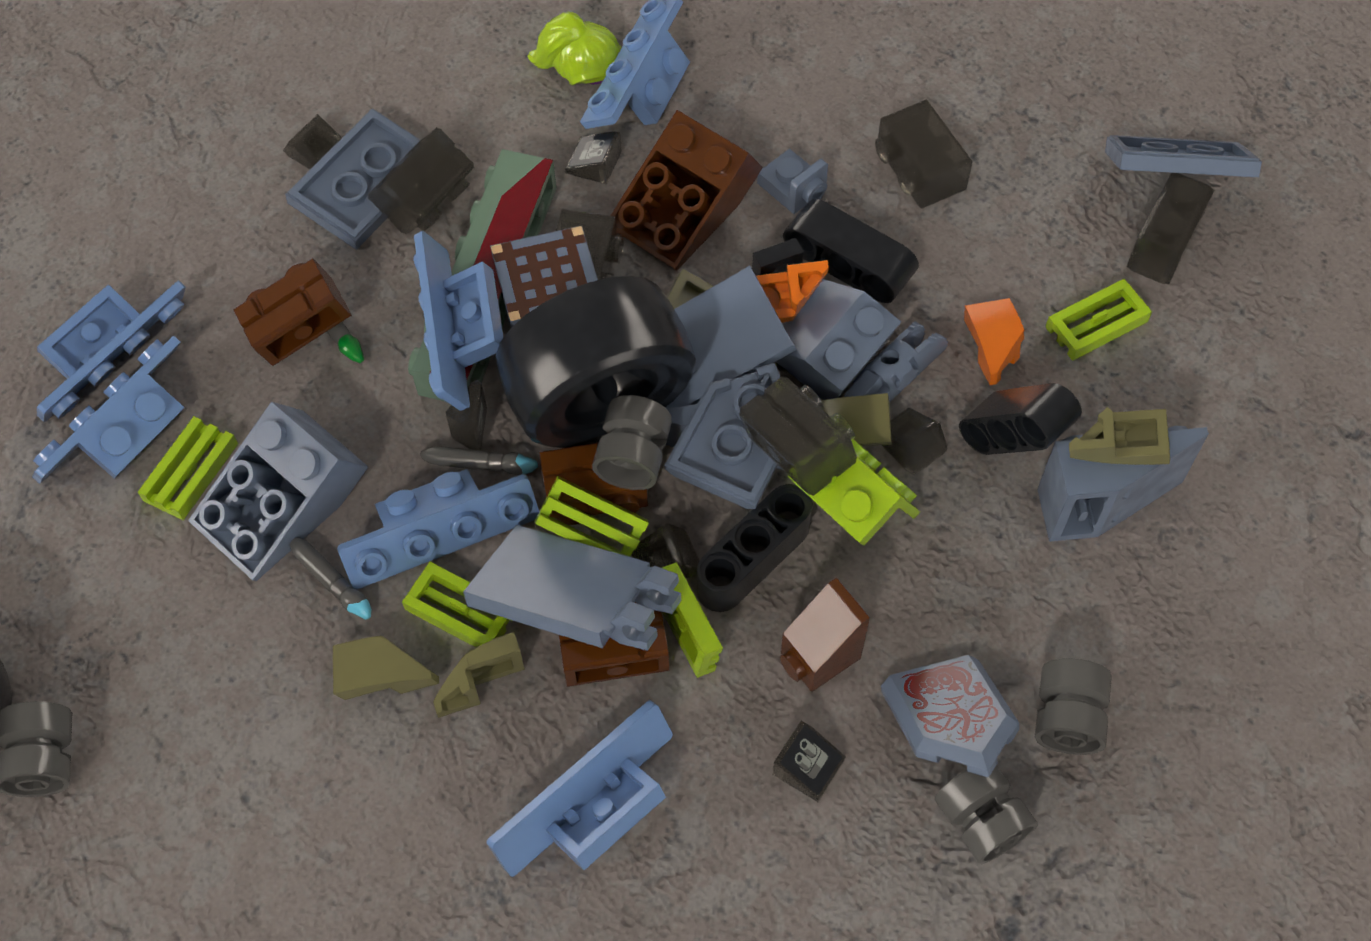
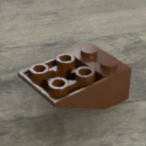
[605,110,763,270]

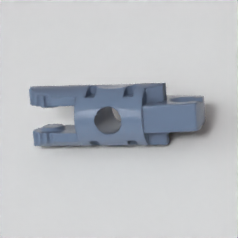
[844,321,949,402]

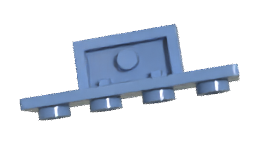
[580,0,690,129]
[414,231,504,411]
[37,280,186,422]
[32,336,185,484]
[337,469,539,589]
[487,700,673,877]

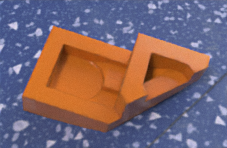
[756,260,829,323]
[964,298,1024,385]

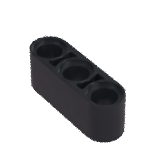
[783,199,919,304]
[959,383,1082,455]
[697,484,813,612]

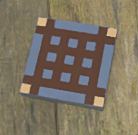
[490,226,598,328]

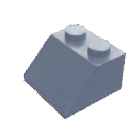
[776,279,901,400]

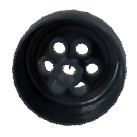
[496,276,696,448]

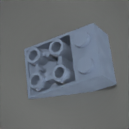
[188,402,368,581]
[1037,426,1209,542]

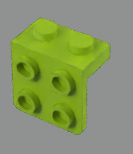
[788,431,920,546]

